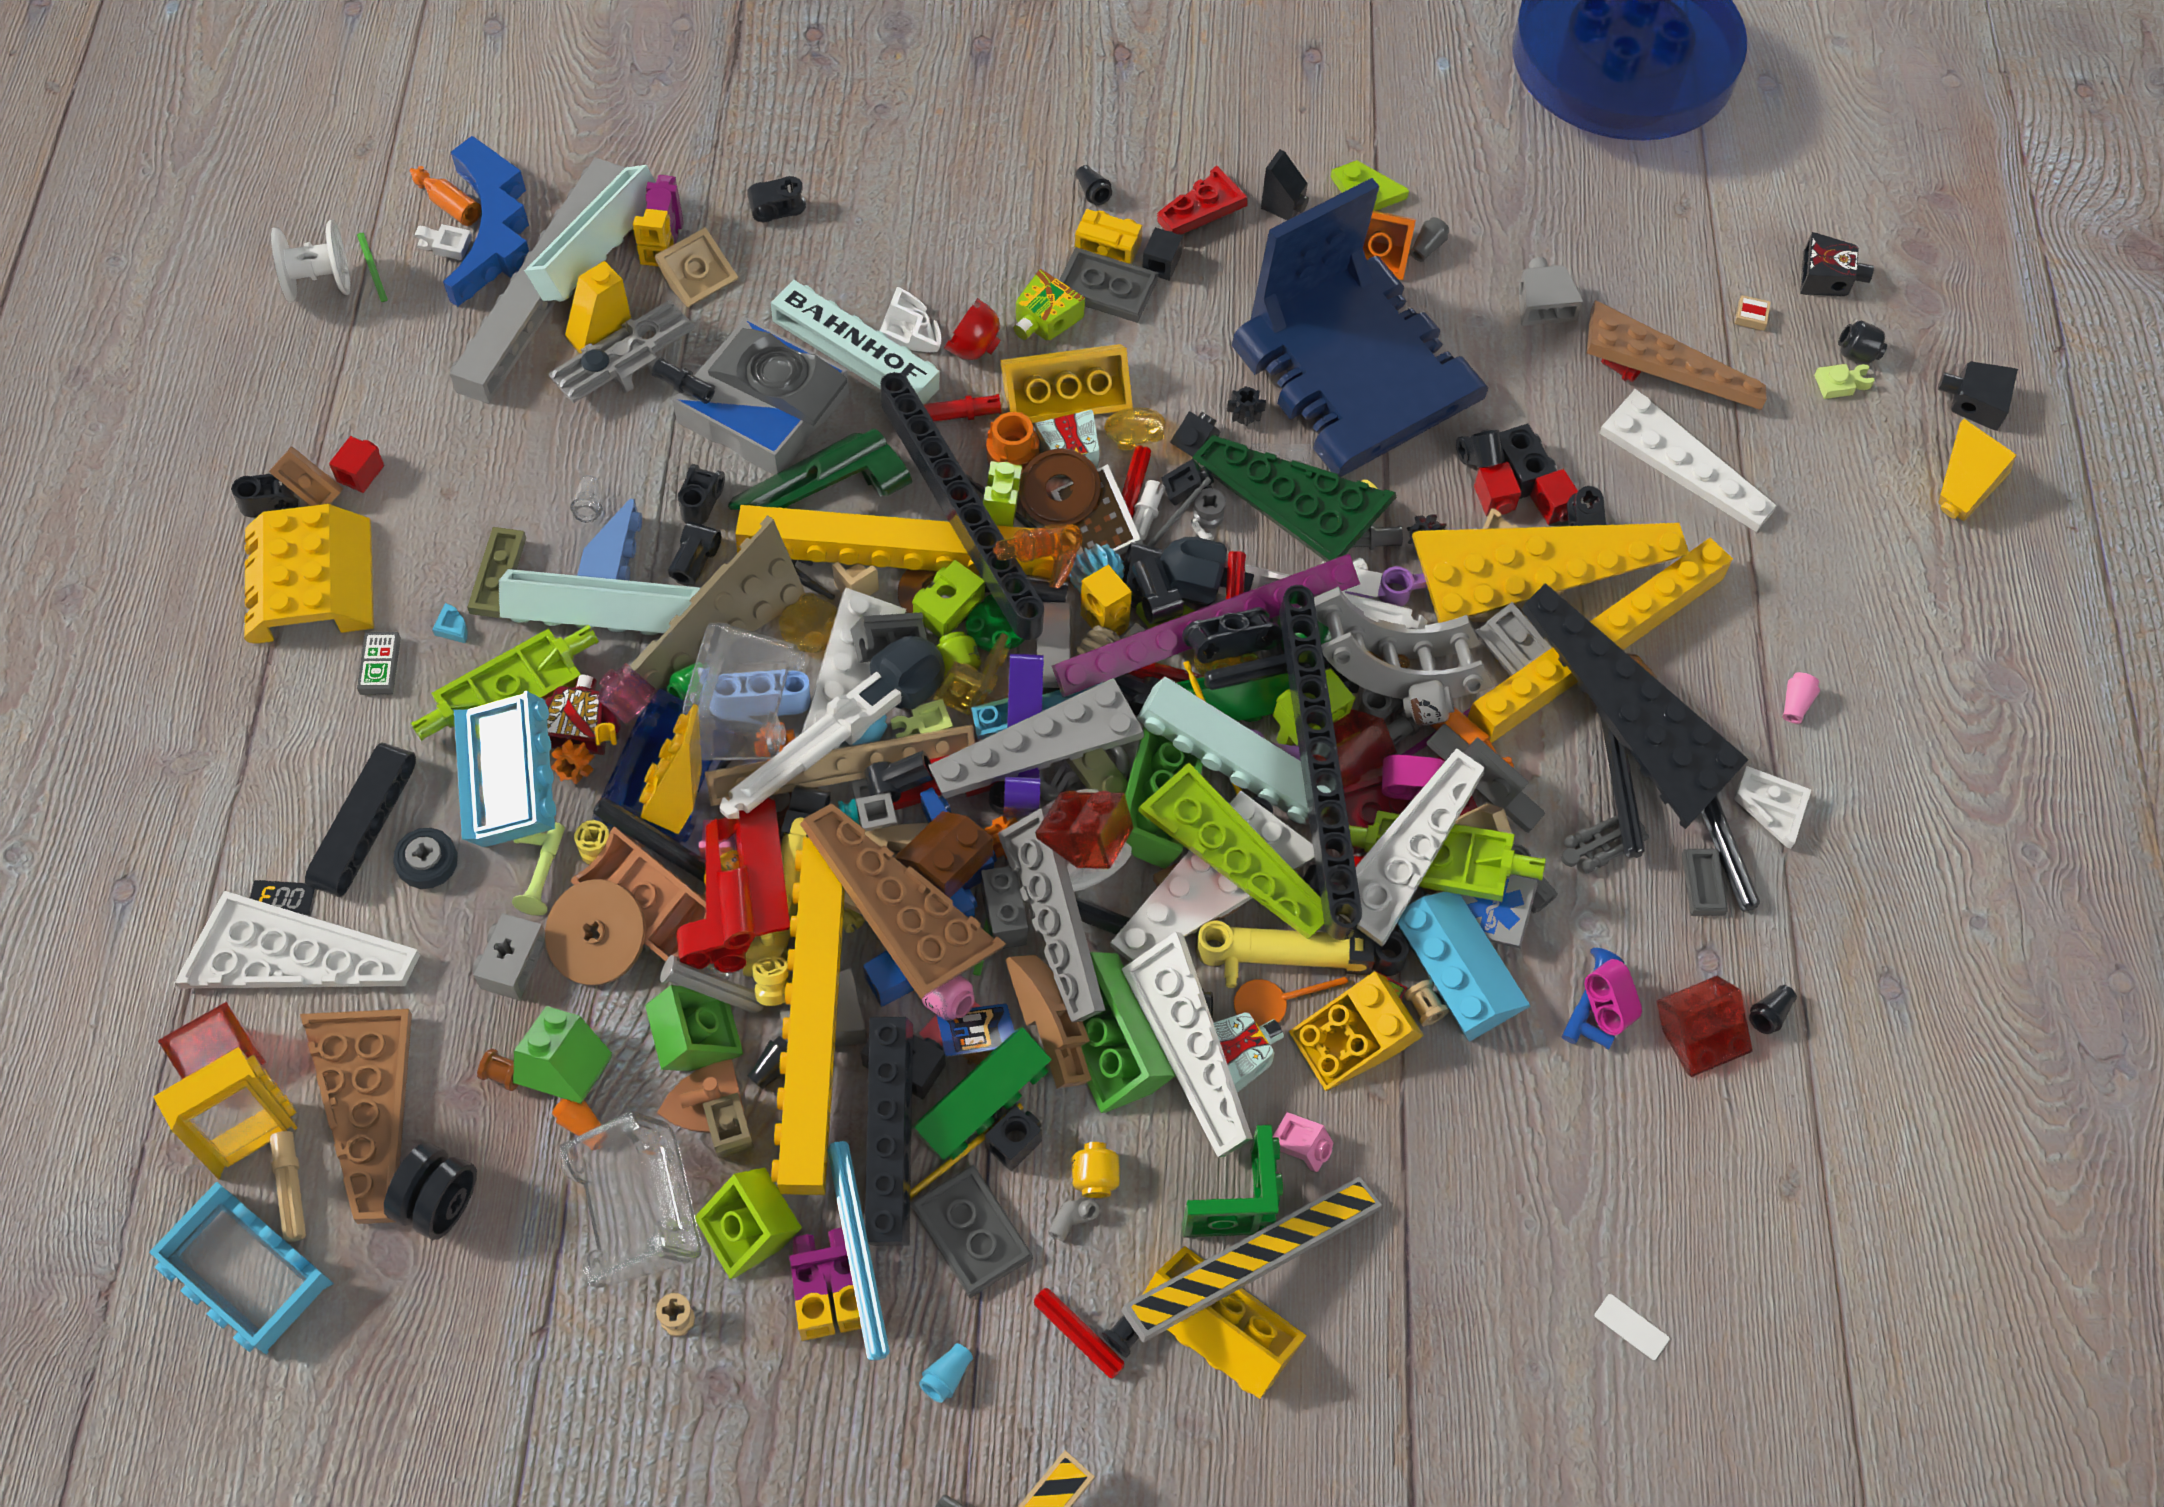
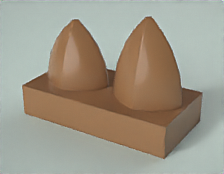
[269,446,343,506]

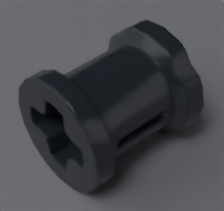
[1102,1315,1139,1358]

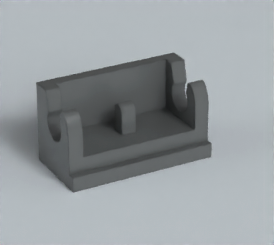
[850,612,927,663]

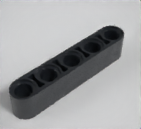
[305,742,416,897]

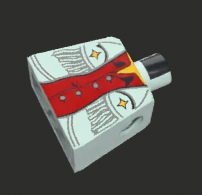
[1035,410,1099,478]
[1213,1012,1284,1092]

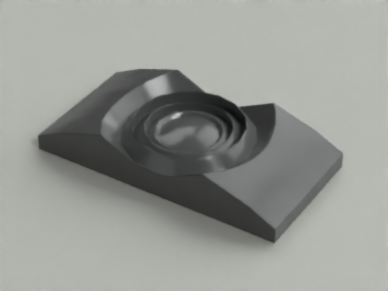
[708,328,847,426]

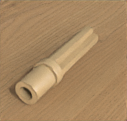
[270,1131,306,1242]

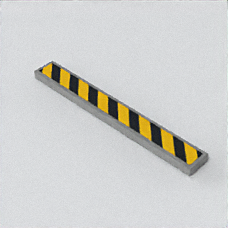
[1121,1176,1382,1343]

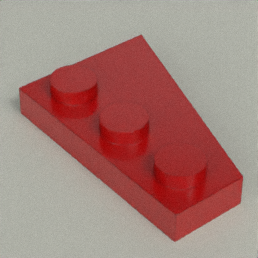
[1157,165,1248,235]

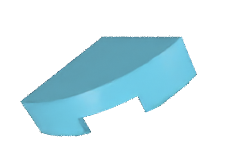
[432,603,468,643]

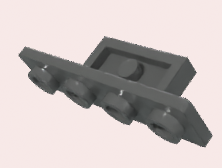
[1427,724,1545,833]

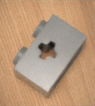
[473,913,546,1001]

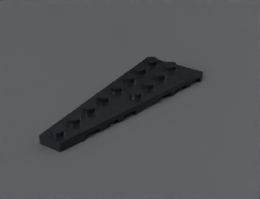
[1521,583,1749,829]

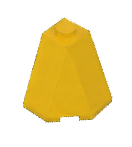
[565,261,632,353]
[1938,419,2017,521]

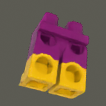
[632,175,684,267]
[789,1227,862,1341]

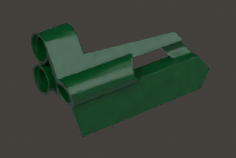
[728,429,912,510]

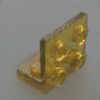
[933,633,1009,716]

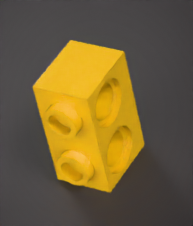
[1080,564,1132,636]

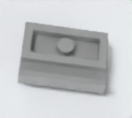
[1475,602,1552,676]

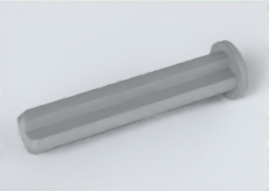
[660,955,764,1014]

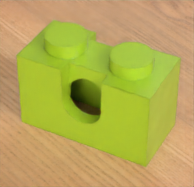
[983,461,1022,527]
[912,560,985,638]

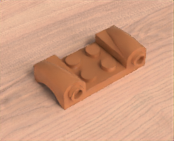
[571,827,706,962]

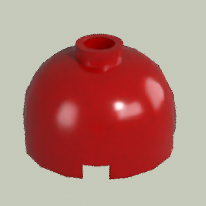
[944,298,1001,360]

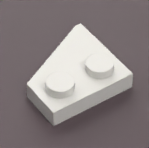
[1734,766,1811,849]

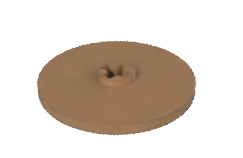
[545,879,646,985]

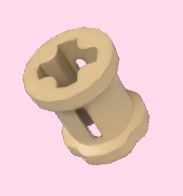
[1404,979,1450,1027]
[656,1293,695,1337]

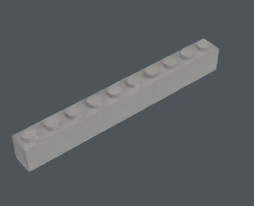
[450,157,626,404]

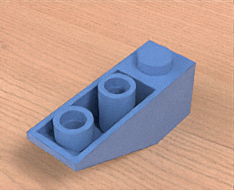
[577,499,642,581]

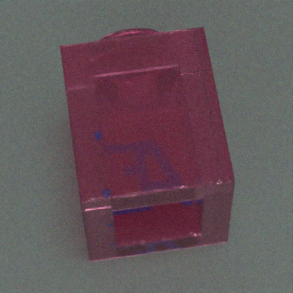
[596,663,655,724]

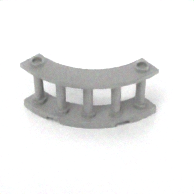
[1314,587,1494,699]

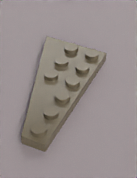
[626,515,807,700]

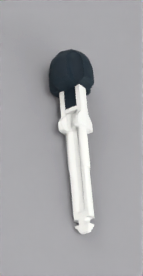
[1160,537,1428,629]
[720,636,945,819]

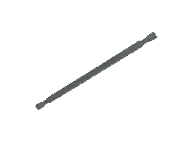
[1121,477,1212,580]

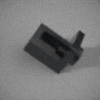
[1170,411,1221,457]

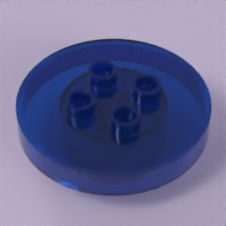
[1512,0,1747,141]

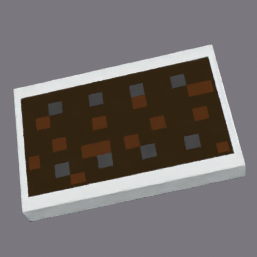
[1051,464,1143,555]

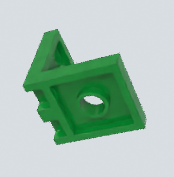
[1182,1125,1283,1237]

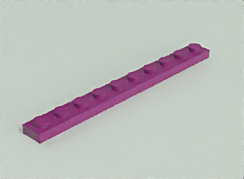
[1051,554,1360,697]

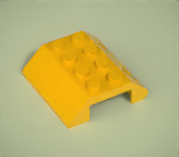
[244,504,374,643]

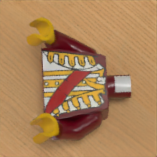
[512,675,621,755]

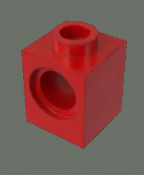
[1530,468,1578,525]

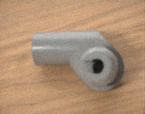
[1048,1198,1100,1241]

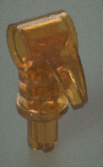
[993,524,1082,588]

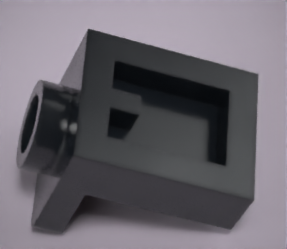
[1161,459,1214,506]

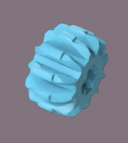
[1068,543,1124,593]

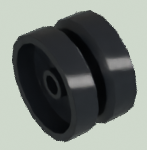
[384,1142,477,1240]

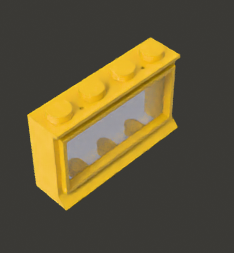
[153,1047,297,1180]

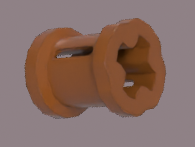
[477,1048,519,1091]

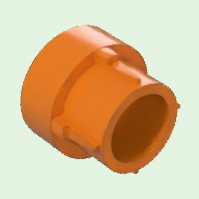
[986,412,1040,475]

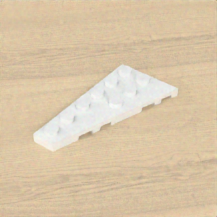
[1110,791,1315,962]
[174,891,420,989]

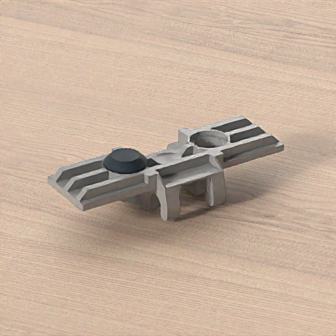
[548,300,695,403]

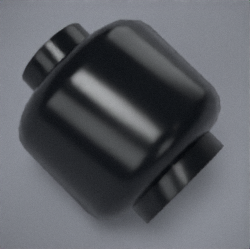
[1838,321,1887,365]

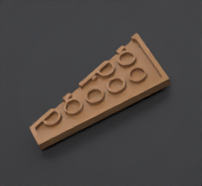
[1587,300,1766,410]
[800,803,1006,999]
[300,1009,412,1224]

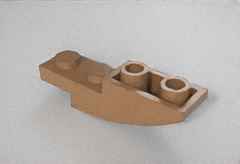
[1005,955,1092,1089]

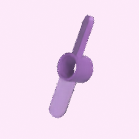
[1345,566,1428,606]

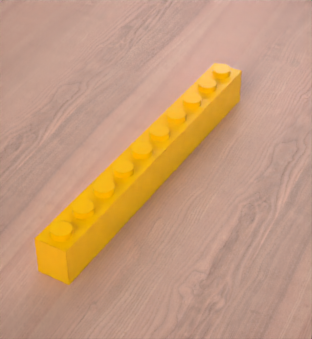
[735,505,1061,579]
[1468,537,1733,743]
[771,838,845,1195]

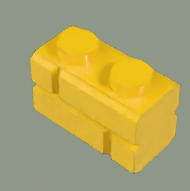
[1075,209,1143,264]

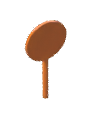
[1234,977,1348,1027]

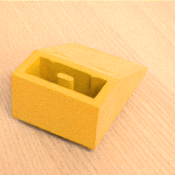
[639,704,702,834]
[1288,971,1424,1091]

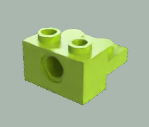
[1273,668,1355,746]

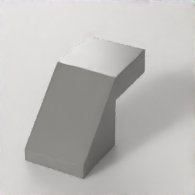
[851,779,897,832]

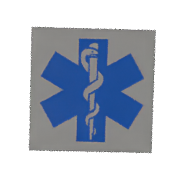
[1461,874,1538,949]

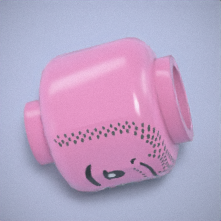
[922,975,975,1021]

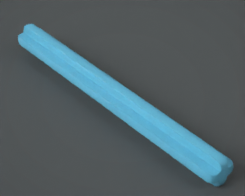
[827,1141,890,1361]

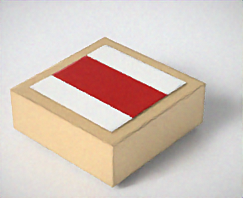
[1735,295,1771,331]

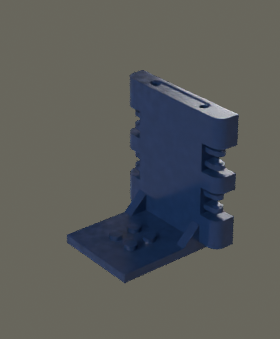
[1232,178,1488,477]

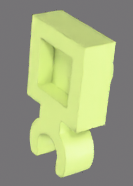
[1814,364,1875,399]
[890,698,953,738]

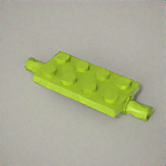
[411,625,599,741]
[1349,811,1546,902]

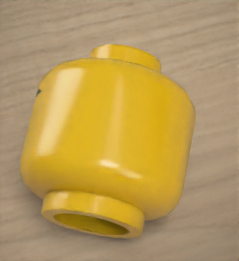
[1072,1142,1120,1199]

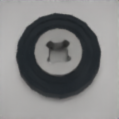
[393,828,458,889]

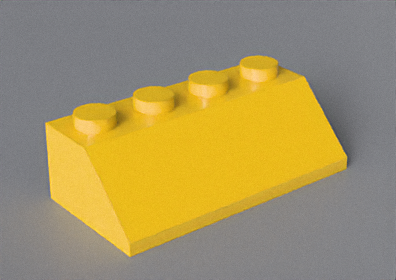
[1000,344,1133,423]
[1143,1246,1307,1399]

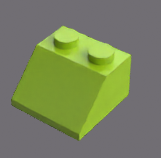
[694,1167,802,1279]

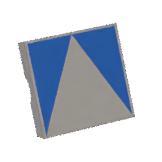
[672,317,849,475]

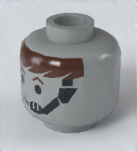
[1403,680,1454,727]

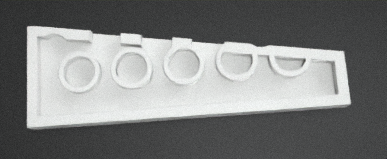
[1122,932,1253,1157]

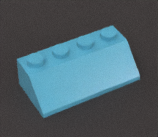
[1397,892,1530,1042]

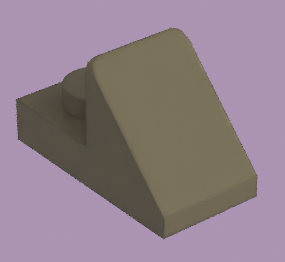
[703,1092,754,1158]

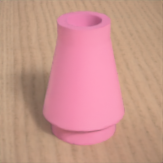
[1782,672,1820,724]

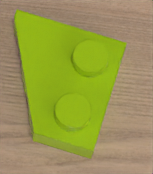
[1331,160,1409,211]

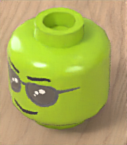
[936,631,981,683]

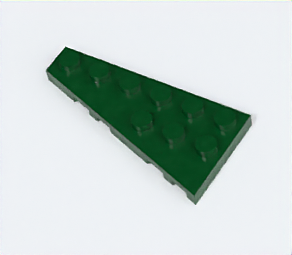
[1192,435,1397,562]

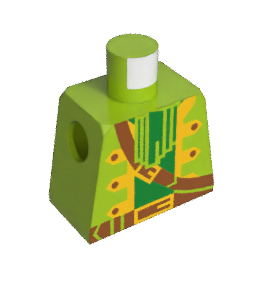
[1013,269,1085,340]

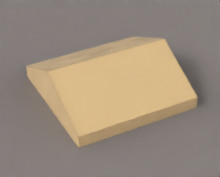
[655,227,739,308]

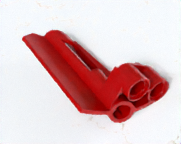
[677,798,790,973]

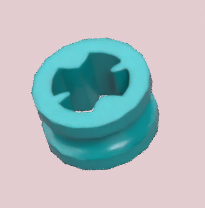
[838,798,860,825]

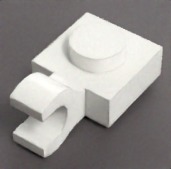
[414,224,472,261]

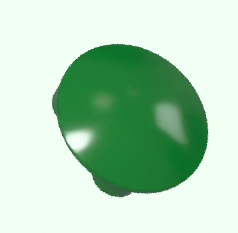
[965,594,1025,653]

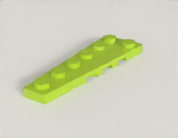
[1138,763,1324,939]

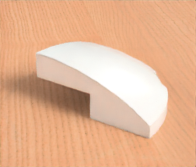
[879,287,941,352]

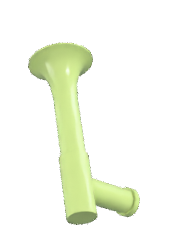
[512,822,565,916]

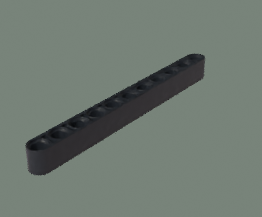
[880,372,1044,640]
[1279,585,1362,940]

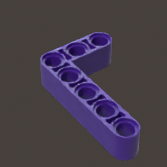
[1004,654,1044,818]

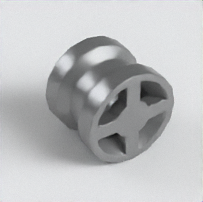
[1193,488,1226,529]

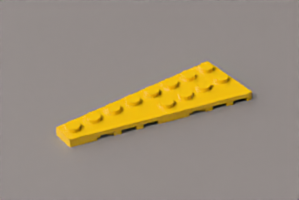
[1412,523,1689,623]

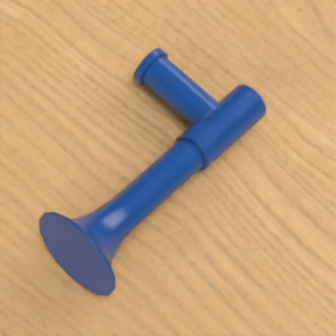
[1562,948,1625,1050]

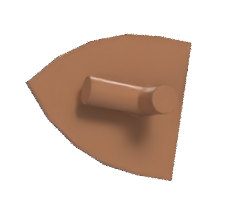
[657,1059,745,1133]

